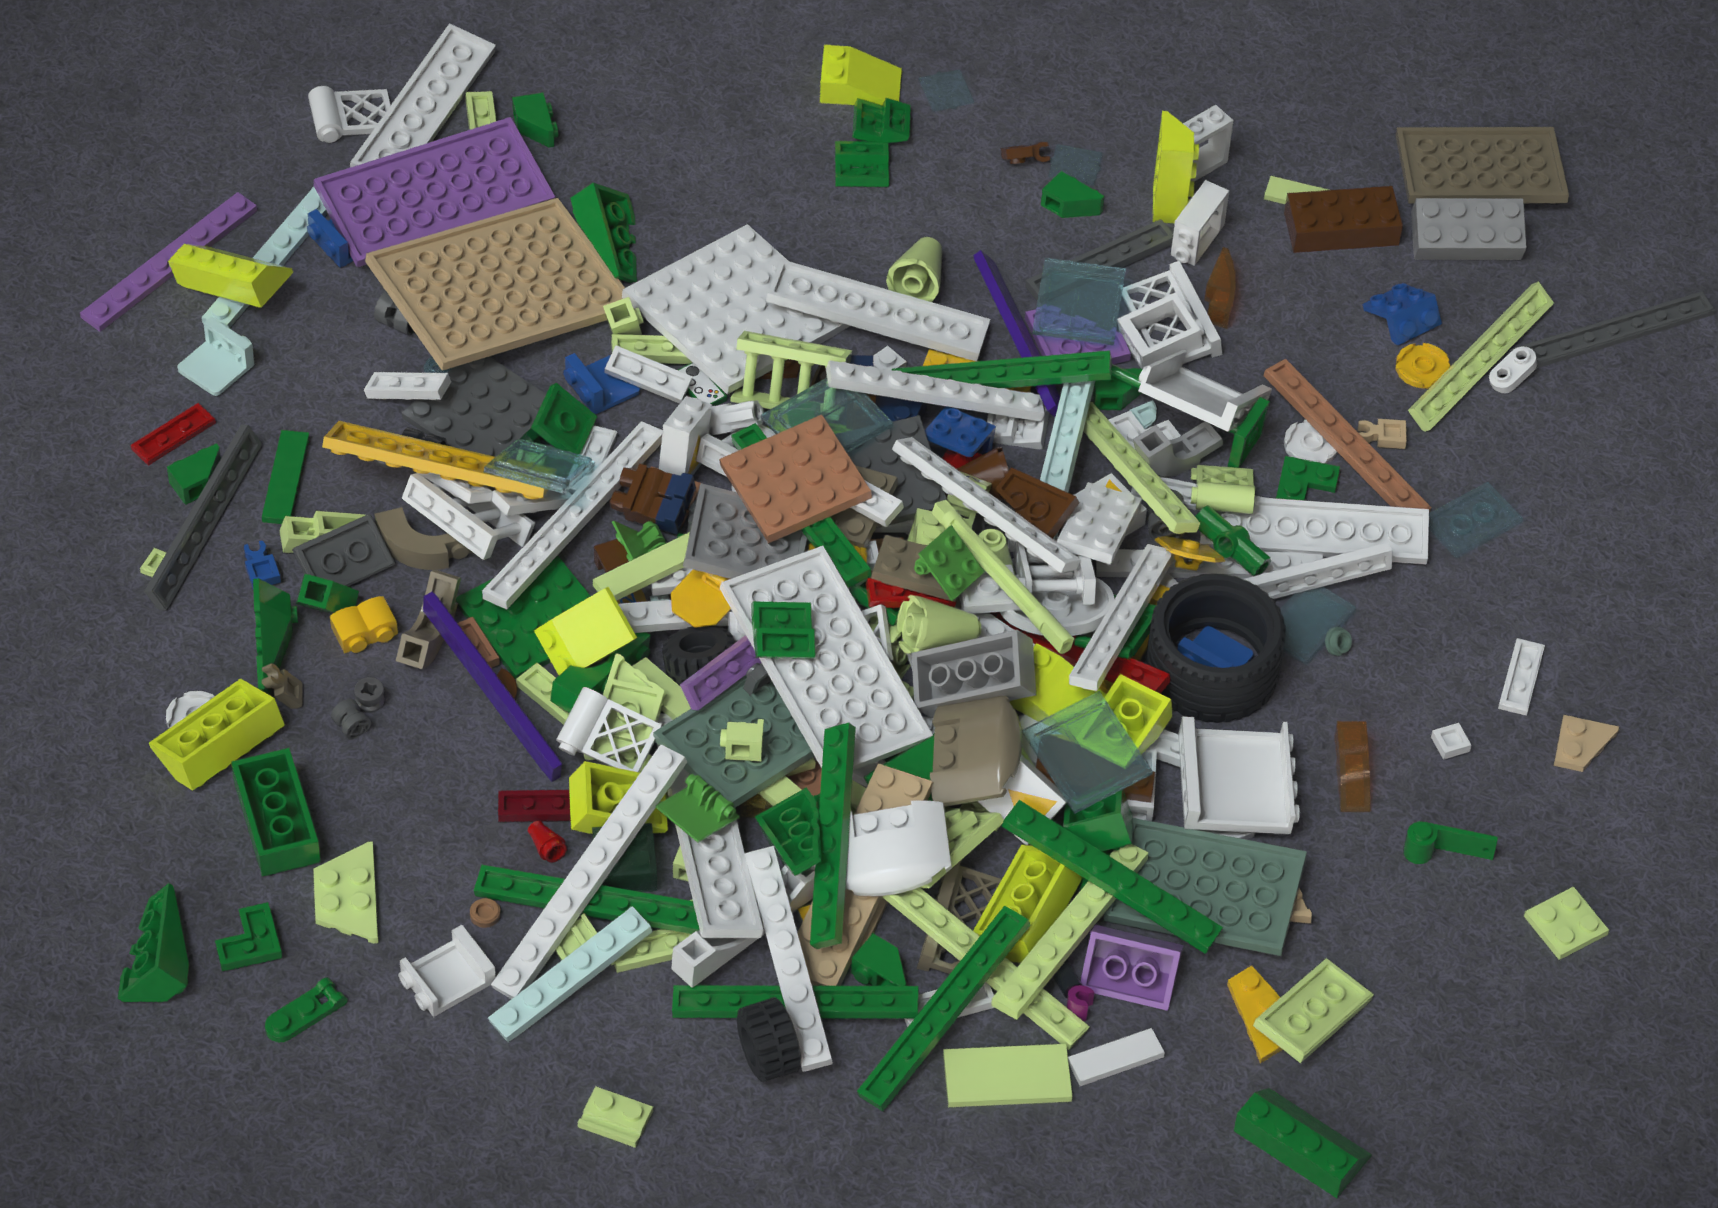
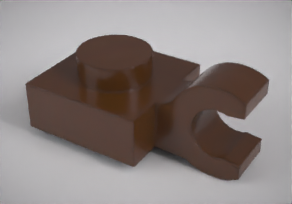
[1000,141,1050,164]

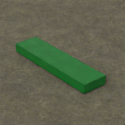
[262,430,310,524]

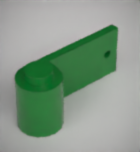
[1403,821,1498,864]

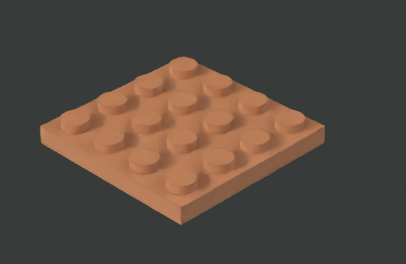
[719,415,872,543]

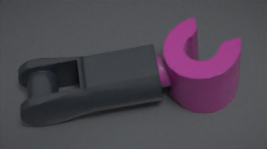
[1053,959,1095,1021]

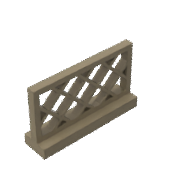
[916,861,1002,974]

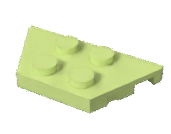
[584,654,666,760]
[313,842,378,943]

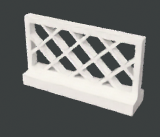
[1120,261,1222,364]

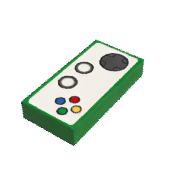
[678,362,727,407]

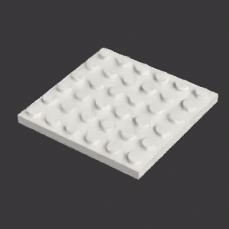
[622,224,850,394]

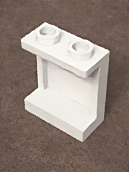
[398,925,496,1017]

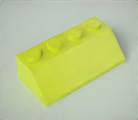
[1153,111,1199,224]
[168,244,294,308]
[149,679,285,791]
[973,845,1083,963]

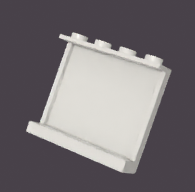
[1138,349,1272,431]
[1178,717,1299,834]

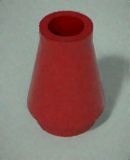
[528,821,567,862]

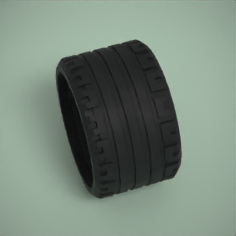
[1146,574,1286,723]

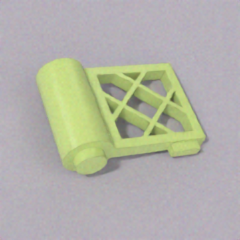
[1191,465,1255,514]

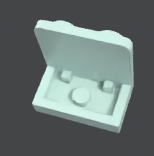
[178,317,255,396]

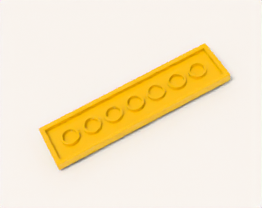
[322,421,557,499]

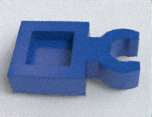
[244,540,281,588]

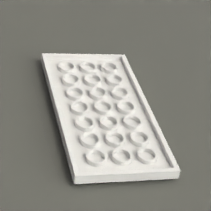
[720,546,933,771]

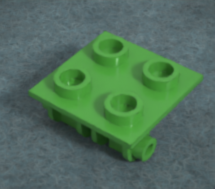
[612,521,666,561]
[914,525,985,601]
[656,774,740,843]

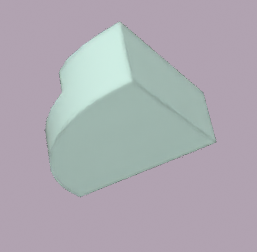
[1129,400,1157,429]

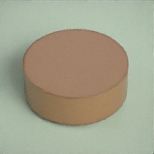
[470,898,500,928]

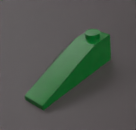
[570,183,637,283]
[253,578,298,695]
[755,787,821,876]
[118,883,189,1002]

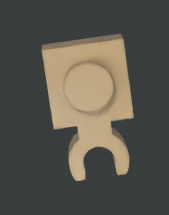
[1358,419,1406,449]

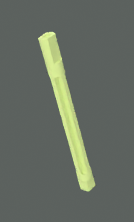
[932,500,1074,654]

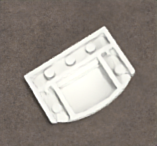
[845,801,952,896]

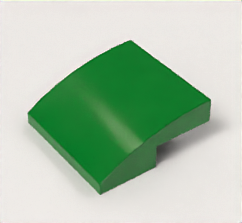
[852,98,911,143]
[835,141,889,187]
[751,601,815,659]

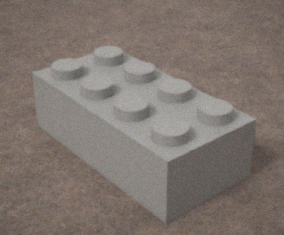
[1411,198,1526,260]
[911,630,1036,718]

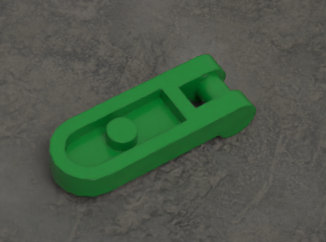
[265,977,348,1042]

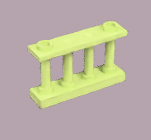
[730,331,852,423]

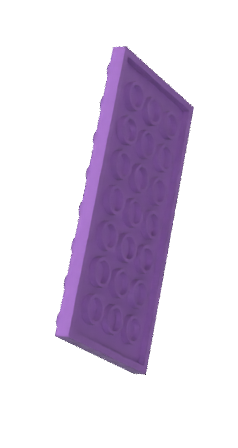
[313,117,555,267]

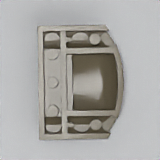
[930,696,1022,807]

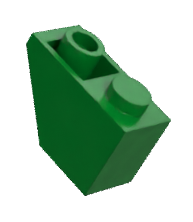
[512,93,558,148]
[1041,171,1104,218]
[1093,368,1143,410]
[167,443,221,505]
[296,574,359,614]
[851,933,906,986]

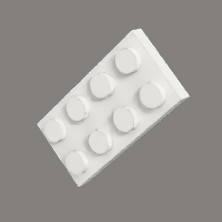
[1057,482,1142,565]

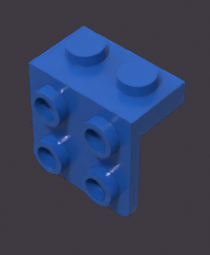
[307,209,353,268]
[1363,283,1442,345]
[563,353,640,415]
[924,406,996,457]
[1177,626,1253,668]

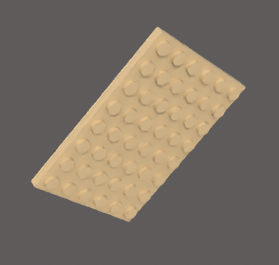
[365,198,625,371]

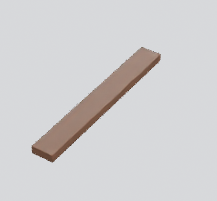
[1263,359,1432,512]

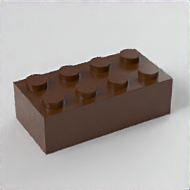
[1284,186,1403,253]

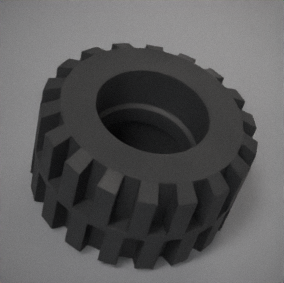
[662,625,735,686]
[737,997,801,1082]

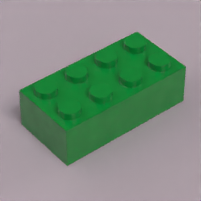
[231,748,321,877]

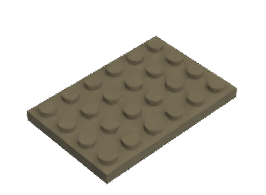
[1396,127,1569,204]

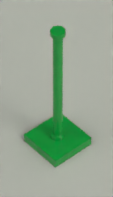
[1111,364,1270,468]

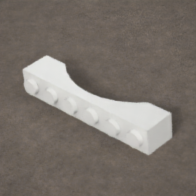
[671,865,815,988]

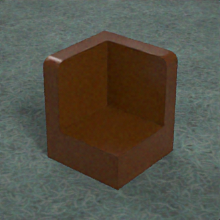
[594,539,629,573]

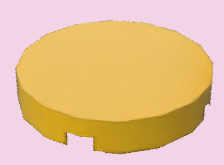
[1396,343,1450,389]

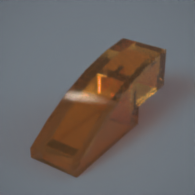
[1204,247,1236,329]
[1334,721,1370,812]

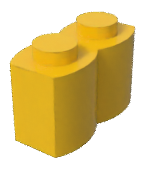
[330,596,398,654]

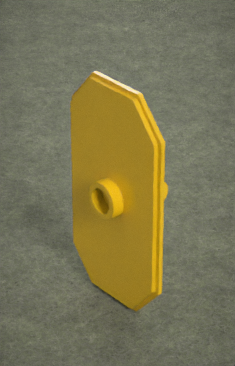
[1155,536,1225,571]
[671,569,731,628]

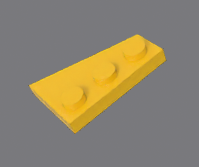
[1227,965,1283,1064]

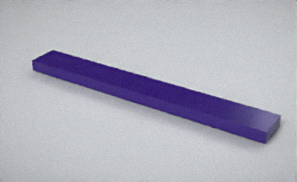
[973,250,1060,417]
[423,592,562,782]

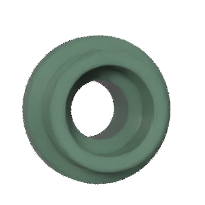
[1325,627,1352,656]

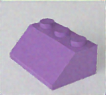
[1080,925,1184,1011]

